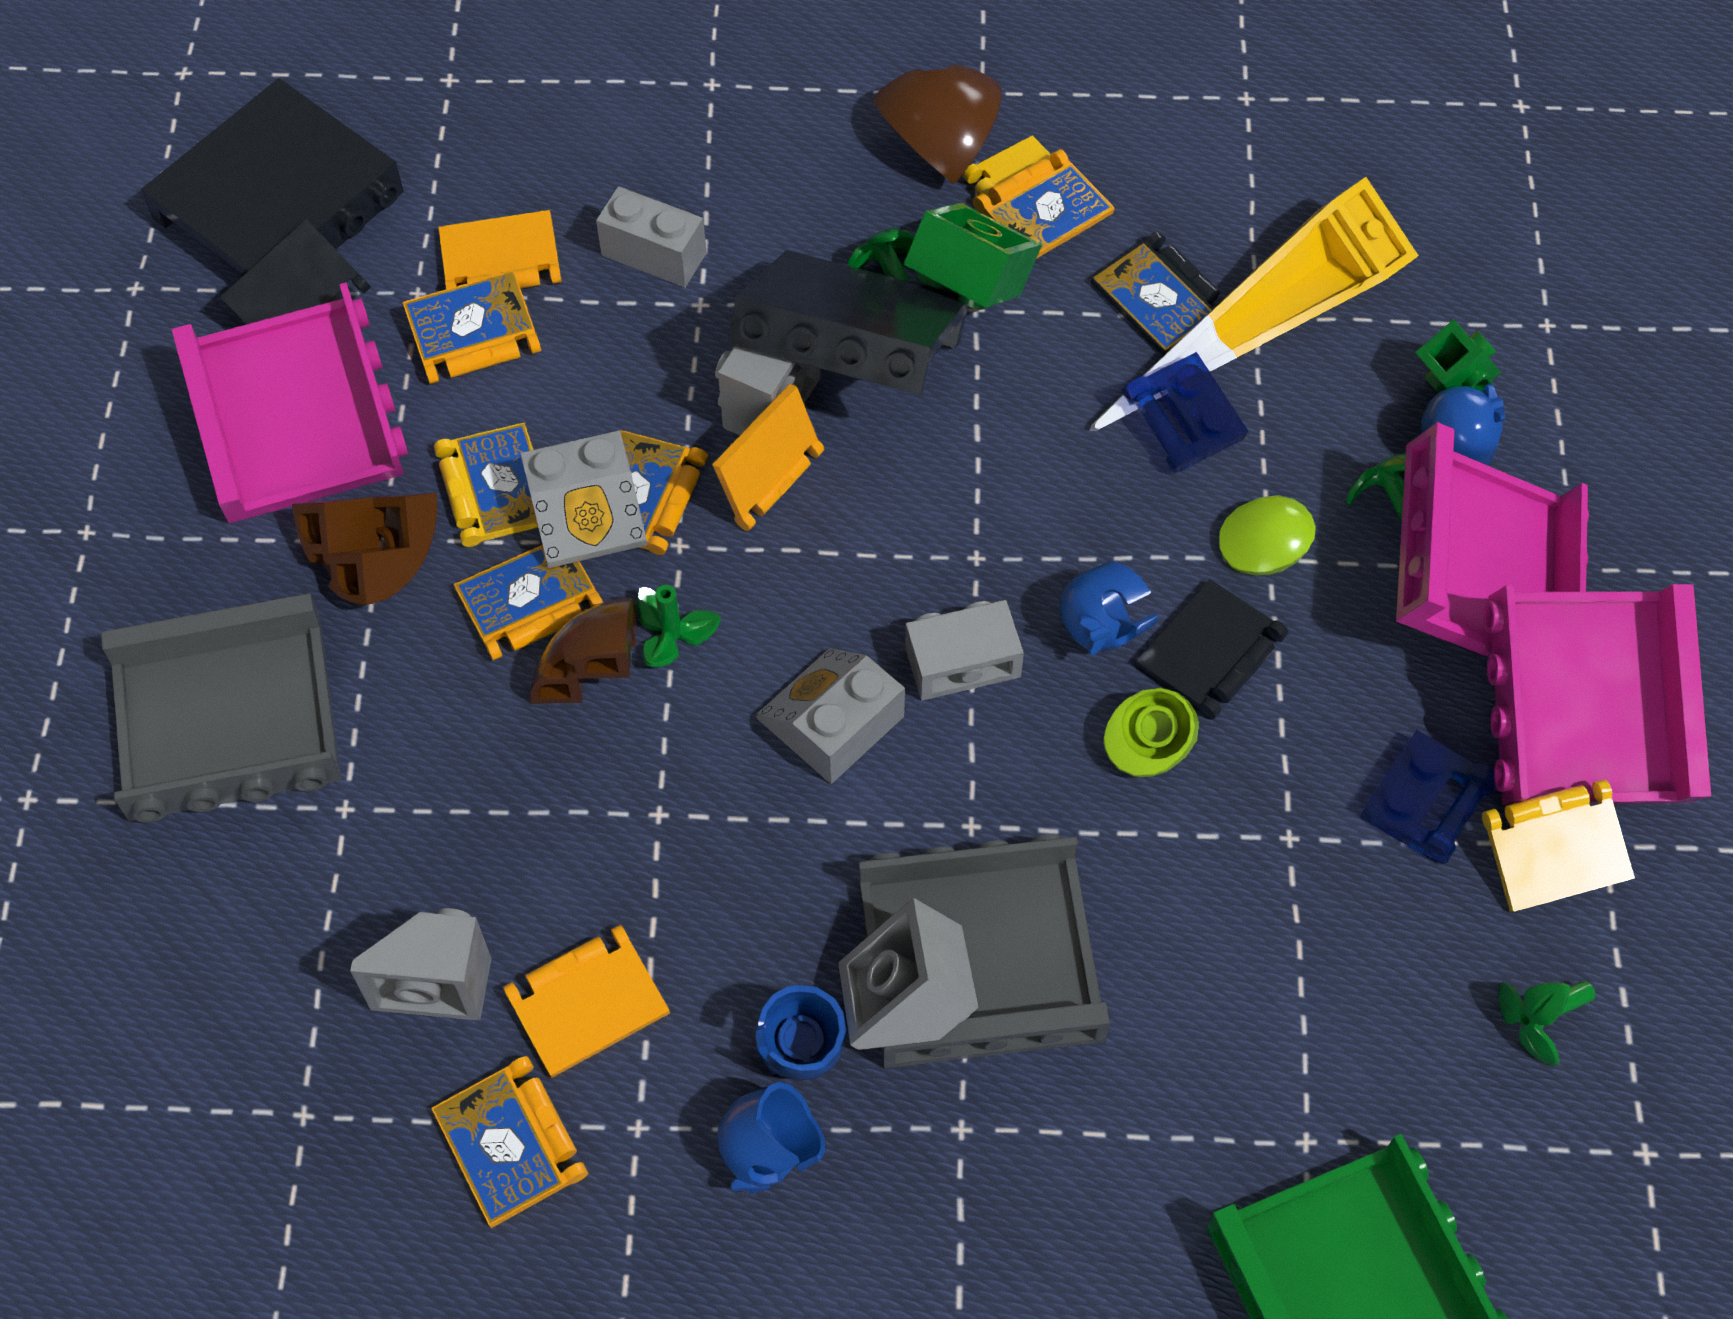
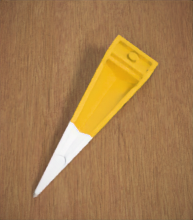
[1089,177,1419,431]

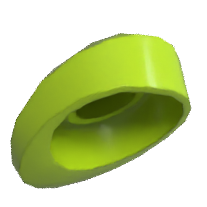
[1219,495,1316,576]
[1103,688,1199,777]

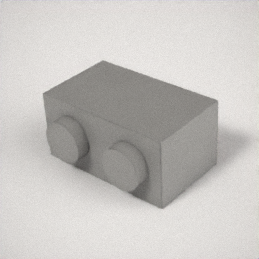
[596,186,707,288]
[905,600,1024,701]

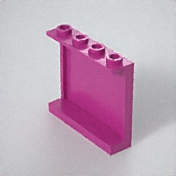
[172,282,409,524]
[1396,422,1589,657]
[1483,584,1711,805]

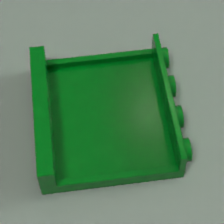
[1206,1134,1508,1319]

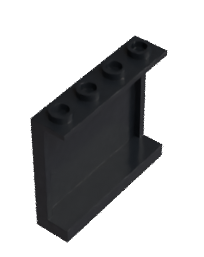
[141,78,404,275]
[728,250,968,395]

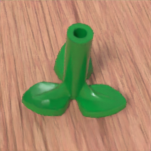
[847,227,915,282]
[1346,452,1406,523]
[637,585,721,667]
[1498,981,1595,1066]

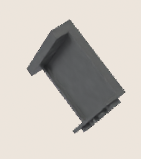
[101,593,342,823]
[859,834,1110,1069]

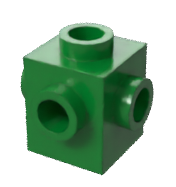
[1415,319,1501,393]

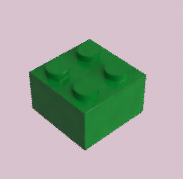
[903,203,1042,310]

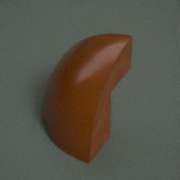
[872,65,1002,184]
[292,493,437,605]
[530,598,637,704]

